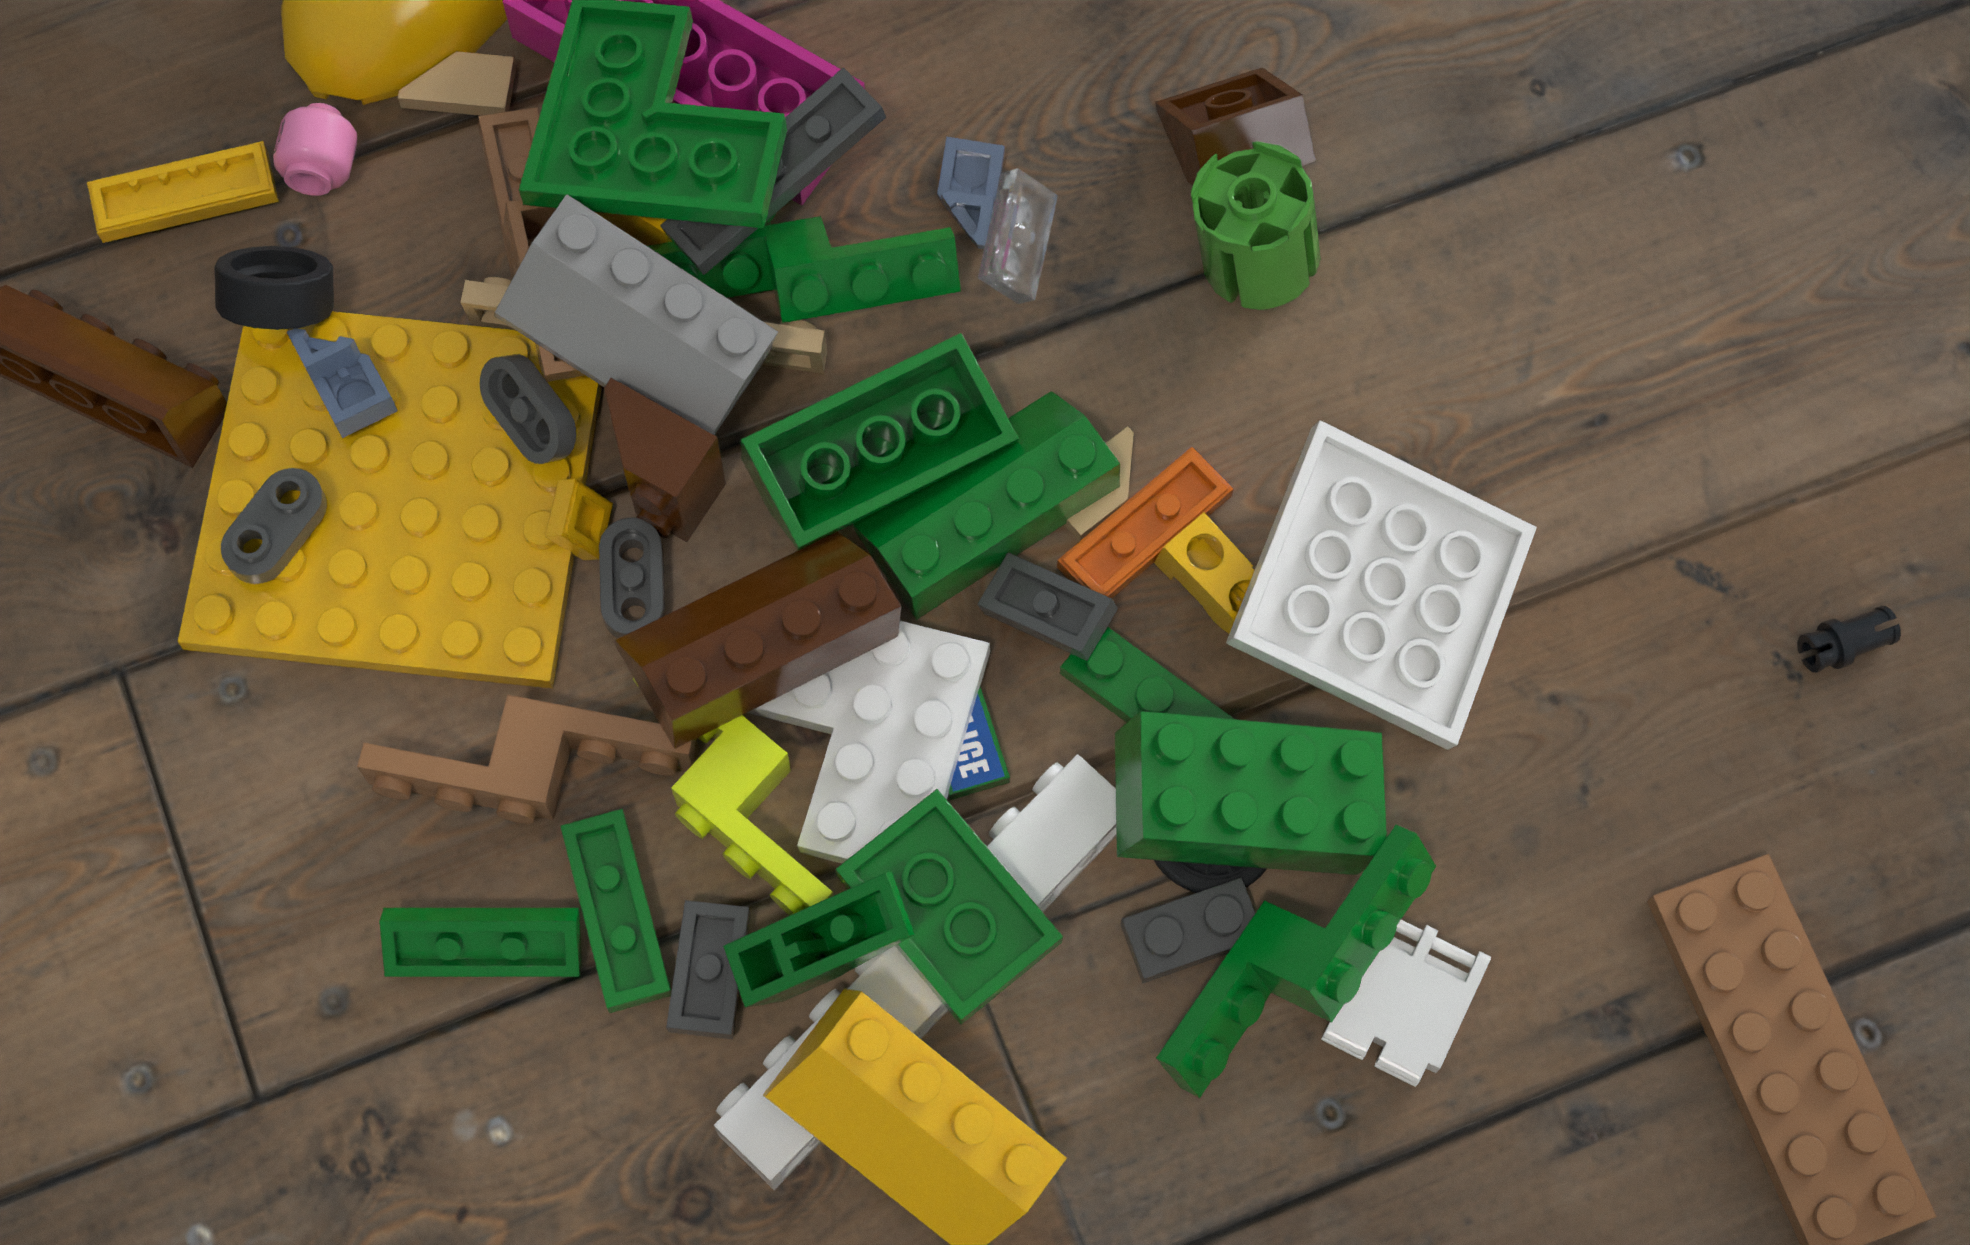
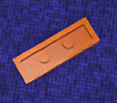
[1057,447,1234,598]

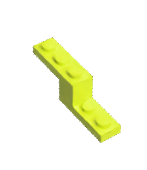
[633,677,833,915]

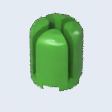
[1191,141,1321,310]

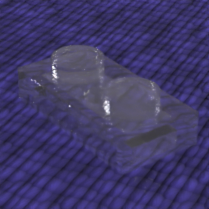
[978,168,1058,304]

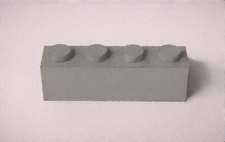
[494,195,778,435]

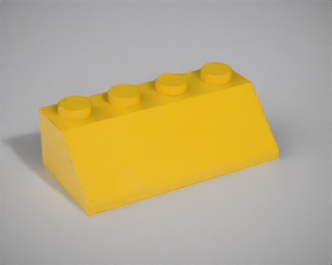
[763,988,1067,1245]

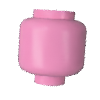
[273,103,357,196]

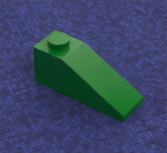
[723,872,915,1008]

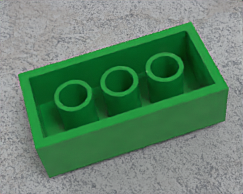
[1115,711,1387,875]

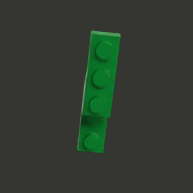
[647,216,961,323]
[1156,825,1436,1098]

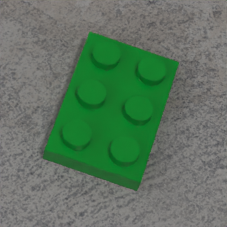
[835,789,1063,1025]

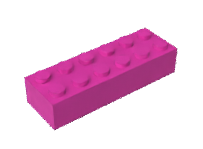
[502,0,865,206]

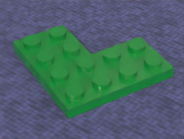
[519,0,787,228]

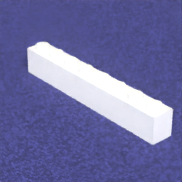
[714,754,1116,1190]

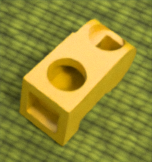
[1154,512,1255,634]

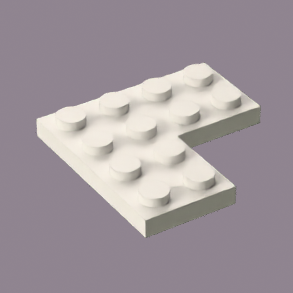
[747,621,991,864]

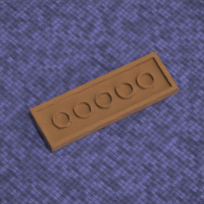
[1647,854,1937,1245]

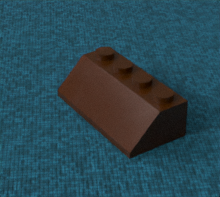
[0,285,227,468]
[615,531,901,749]

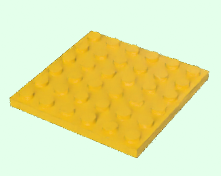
[178,311,602,689]

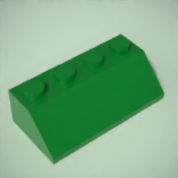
[741,333,1019,551]
[851,391,1120,620]

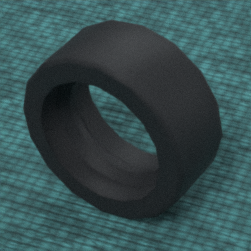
[214,246,334,330]

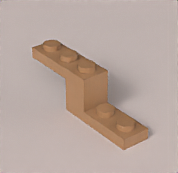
[478,107,584,382]
[357,695,699,824]

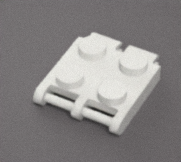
[1321,920,1491,1087]

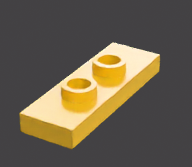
[87,141,279,243]

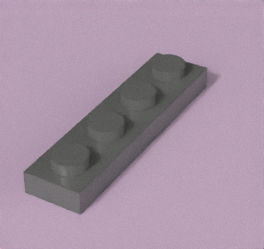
[660,67,886,275]

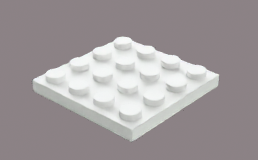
[1226,420,1537,750]

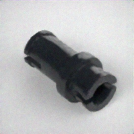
[1797,606,1901,673]

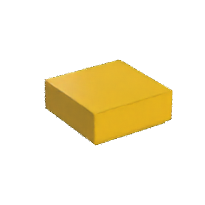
[545,479,613,560]

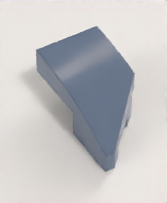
[937,137,1005,250]
[287,328,398,438]

